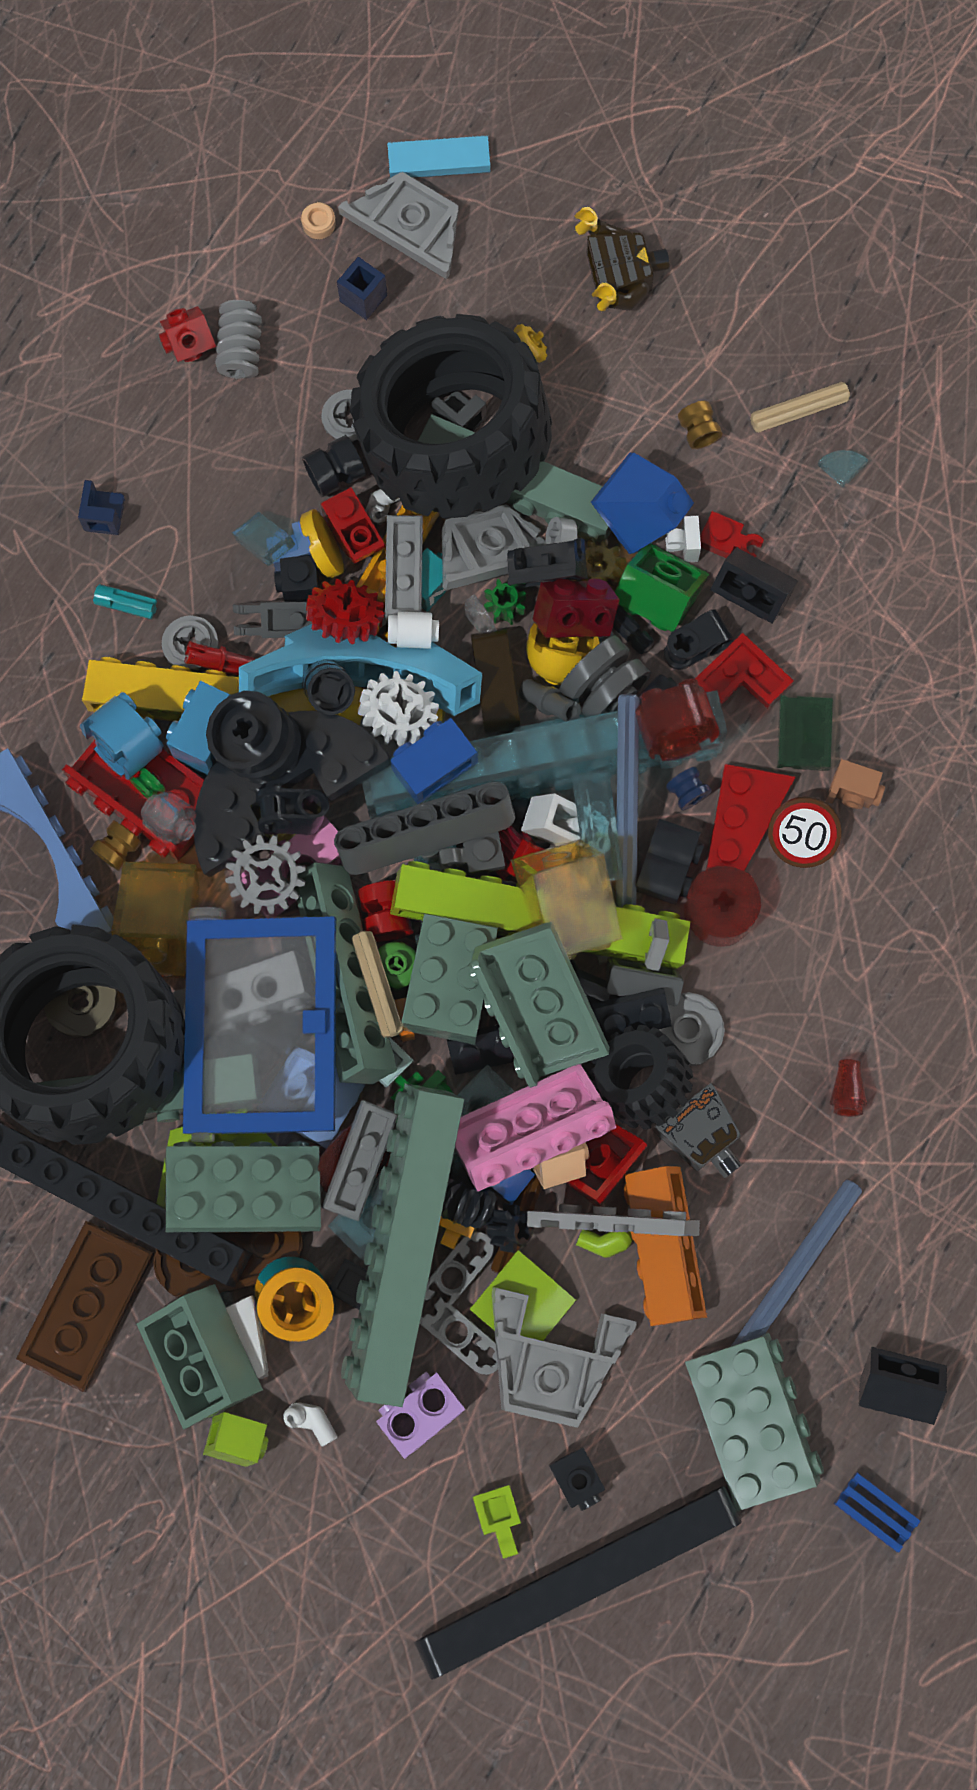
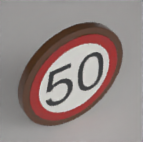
[768,797,842,868]

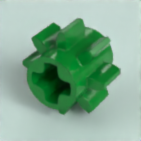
[484,579,526,625]

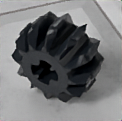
[441,1172,497,1228]

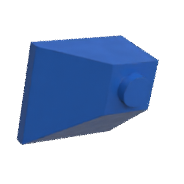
[591,452,694,554]

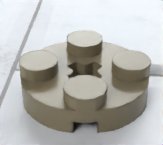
[44,985,119,1038]

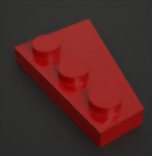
[706,764,796,877]

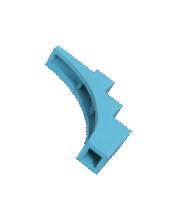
[239,624,482,716]

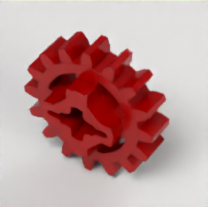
[306,579,385,644]

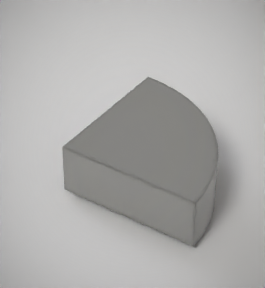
[645,918,669,971]

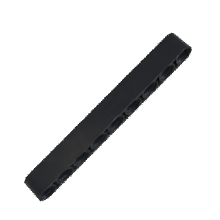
[414,1486,742,1680]

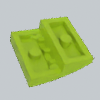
[470,1250,576,1341]

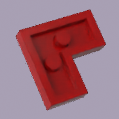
[692,633,794,709]

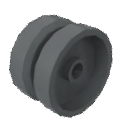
[559,635,652,727]

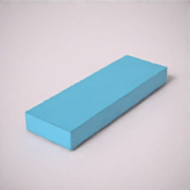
[387,136,490,178]

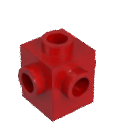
[158,306,216,362]

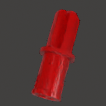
[184,641,255,676]

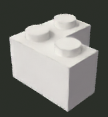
[521,793,613,891]

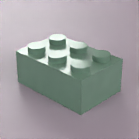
[401,913,498,1045]
[137,1284,263,1430]

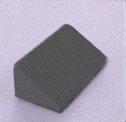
[606,957,684,1006]

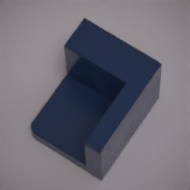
[78,480,125,535]

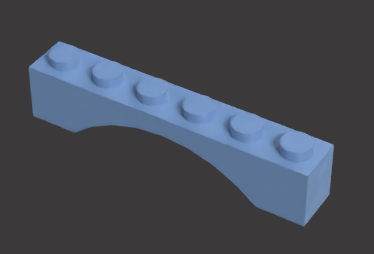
[0,748,118,936]

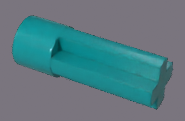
[93,584,157,620]

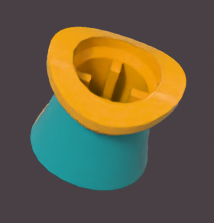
[255,1257,334,1342]

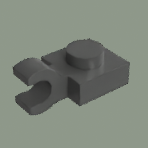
[438,832,505,876]

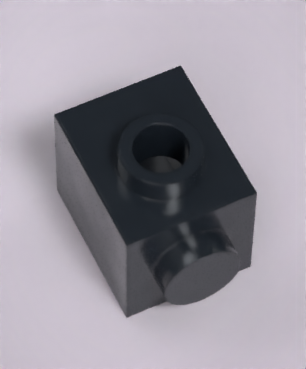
[274,556,320,600]
[549,1447,606,1511]

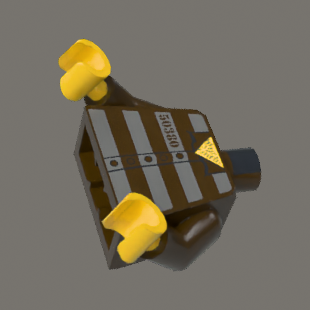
[575,207,670,311]

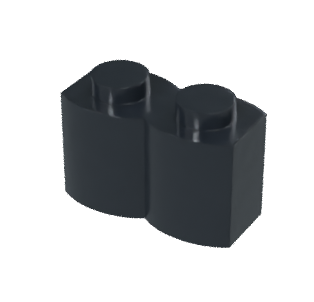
[636,819,704,905]

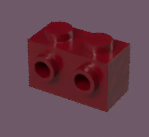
[532,578,619,638]

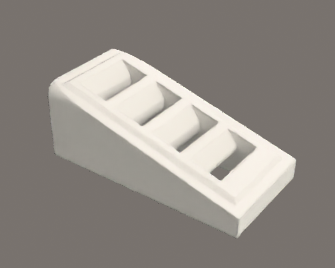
[226,1295,268,1379]

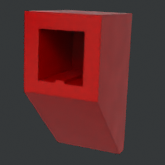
[320,487,386,564]

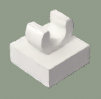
[665,516,701,562]

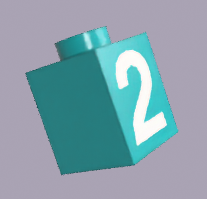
[422,548,447,612]

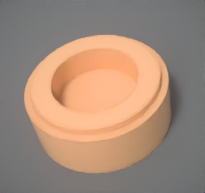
[301,203,336,239]

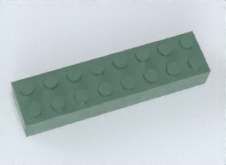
[341,1083,464,1407]

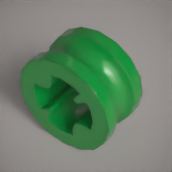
[130,767,166,803]

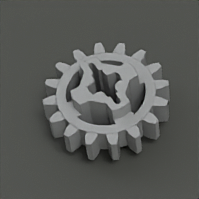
[225,834,306,915]

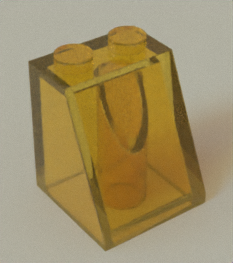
[511,839,622,960]
[111,861,200,978]

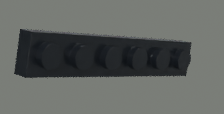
[447,988,672,1075]

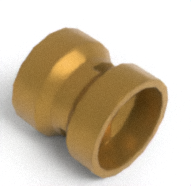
[678,401,722,449]
[90,820,142,871]

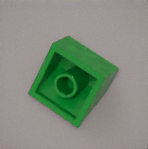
[615,543,710,632]

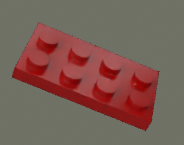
[62,740,204,861]

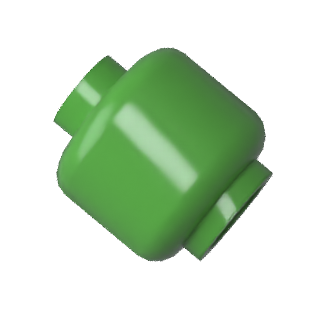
[378,941,416,992]

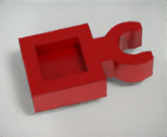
[700,511,764,558]

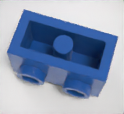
[390,718,478,805]

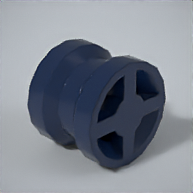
[666,766,712,811]

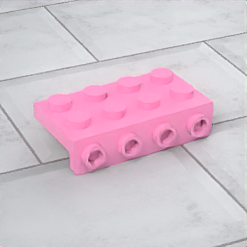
[454,1064,616,1192]

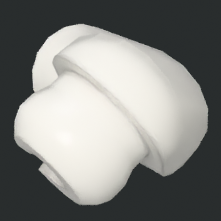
[365,489,400,525]
[283,1402,338,1447]

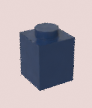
[337,257,387,320]

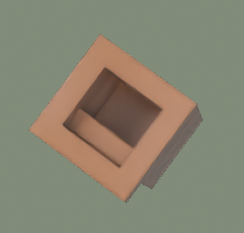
[825,759,885,809]

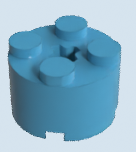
[80,692,164,780]

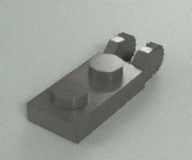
[233,600,333,638]

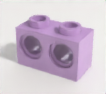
[376,1372,466,1459]

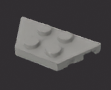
[338,172,459,279]
[442,504,545,591]

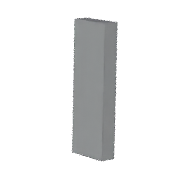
[385,515,423,621]
[321,1100,398,1221]

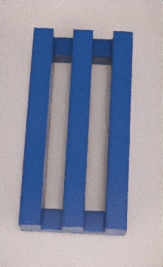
[834,1472,921,1553]

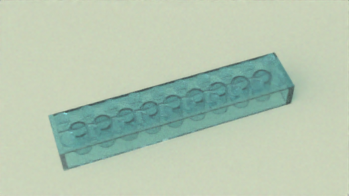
[362,691,727,819]

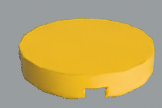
[300,509,344,578]

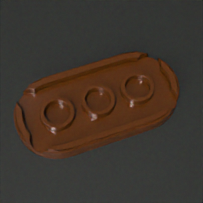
[153,1231,303,1298]

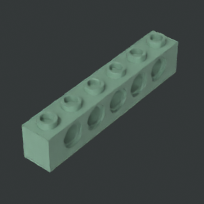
[294,862,397,1084]

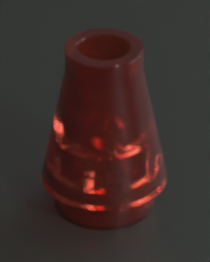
[830,1059,867,1117]

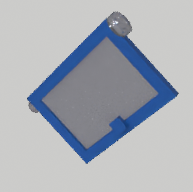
[183,907,336,1143]

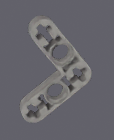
[420,1232,498,1375]

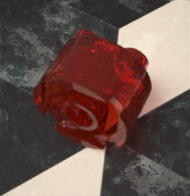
[635,679,720,761]
[684,866,761,947]

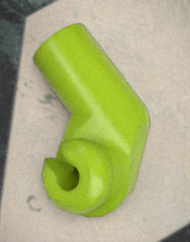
[576,1230,632,1258]

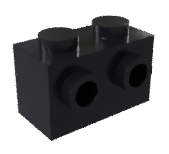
[710,547,798,624]
[858,1347,947,1425]

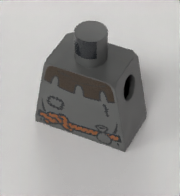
[653,1083,742,1179]

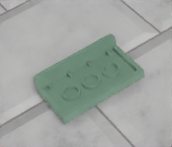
[469,921,610,1088]
[165,1142,321,1232]
[685,1333,824,1511]

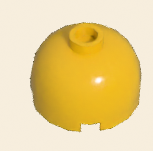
[527,623,600,685]

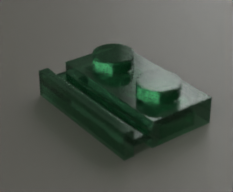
[777,695,833,771]

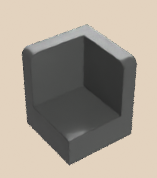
[432,391,486,431]

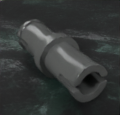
[519,679,581,723]

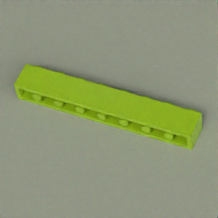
[390,861,690,969]

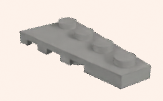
[527,1204,700,1236]

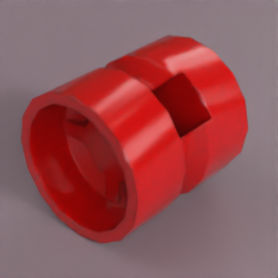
[358,880,413,943]

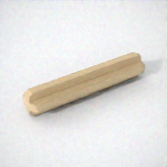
[750,382,850,432]
[352,931,403,1037]

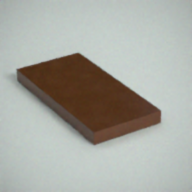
[16,1221,154,1392]

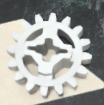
[358,671,439,747]

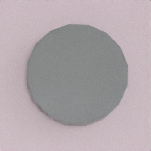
[658,992,725,1066]

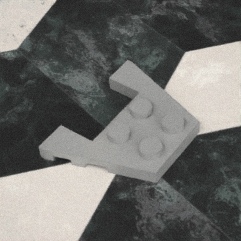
[492,1287,637,1428]

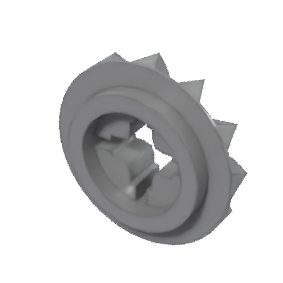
[321,390,358,443]
[162,616,218,671]

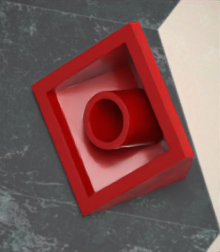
[566,1124,647,1206]

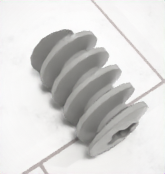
[215,300,262,379]

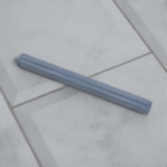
[615,693,639,908]
[731,1179,862,1346]

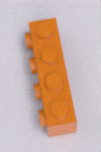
[624,1166,707,1326]

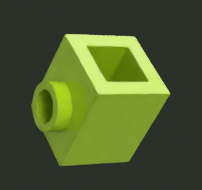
[203,1412,268,1467]

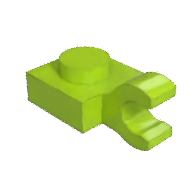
[473,1485,521,1559]

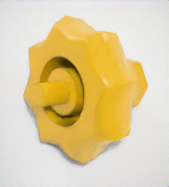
[514,324,547,363]

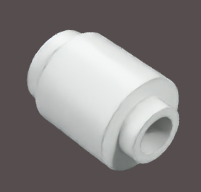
[388,611,439,649]

